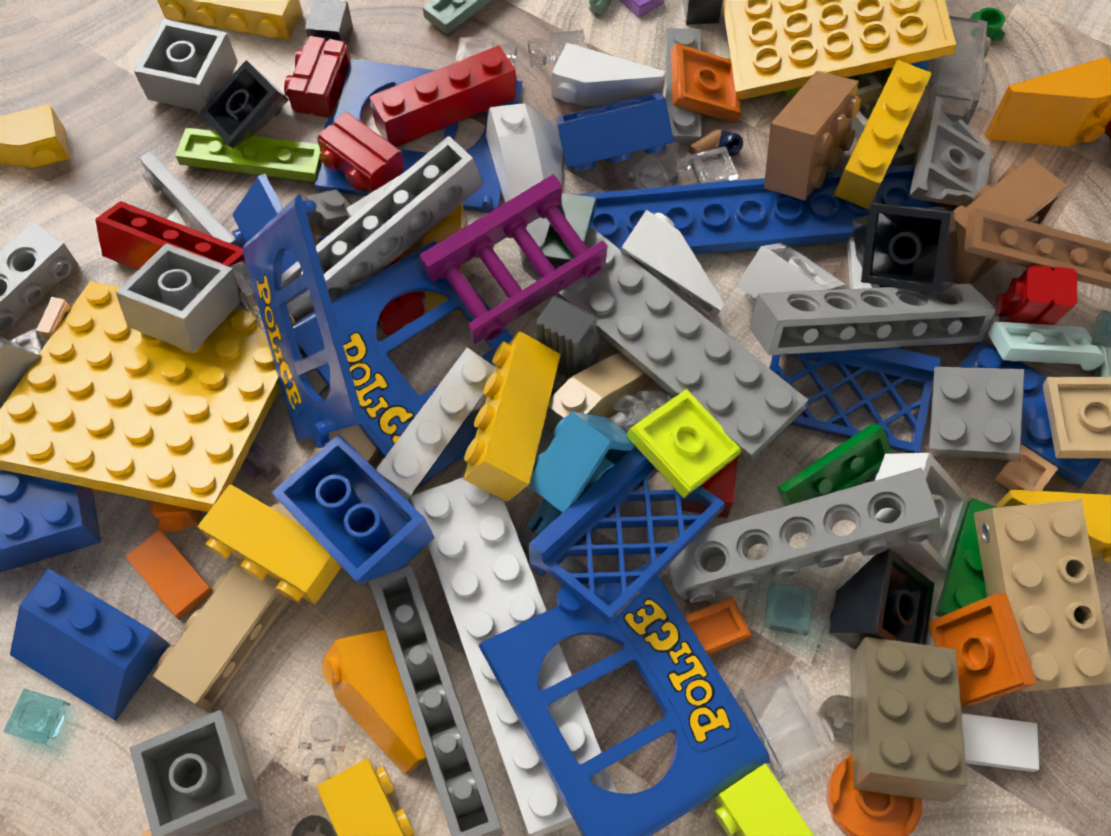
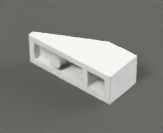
[552,43,666,106]
[620,210,724,319]

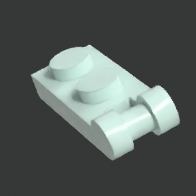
[987,321,1105,371]

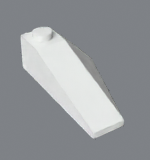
[485,103,563,254]

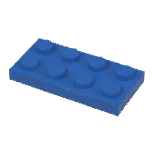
[959,340,1103,489]

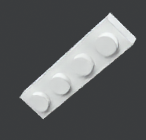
[376,348,495,500]

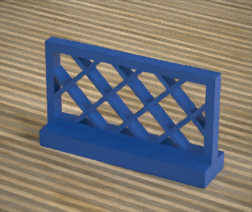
[769,347,941,453]
[529,446,725,624]

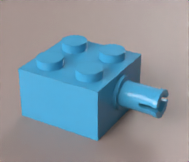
[527,411,635,535]

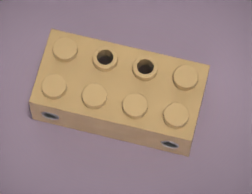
[974,499,1111,692]

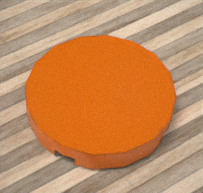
[826,754,922,836]

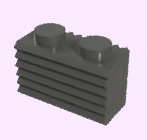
[536,296,600,378]

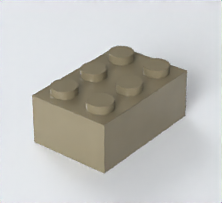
[850,637,967,802]

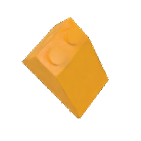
[984,56,1111,147]

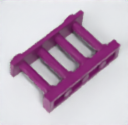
[419,174,608,345]

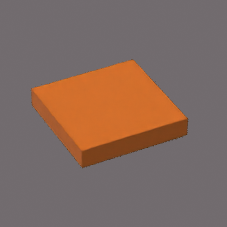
[670,43,741,123]
[928,594,1037,709]

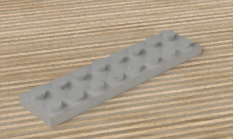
[522,227,809,462]

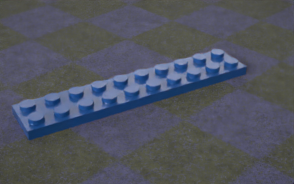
[577,165,938,255]

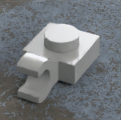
[302,189,351,231]

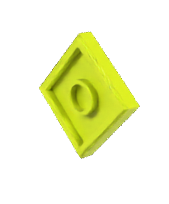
[626,389,742,498]

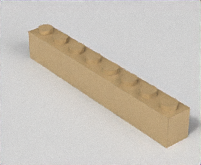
[153,425,384,713]

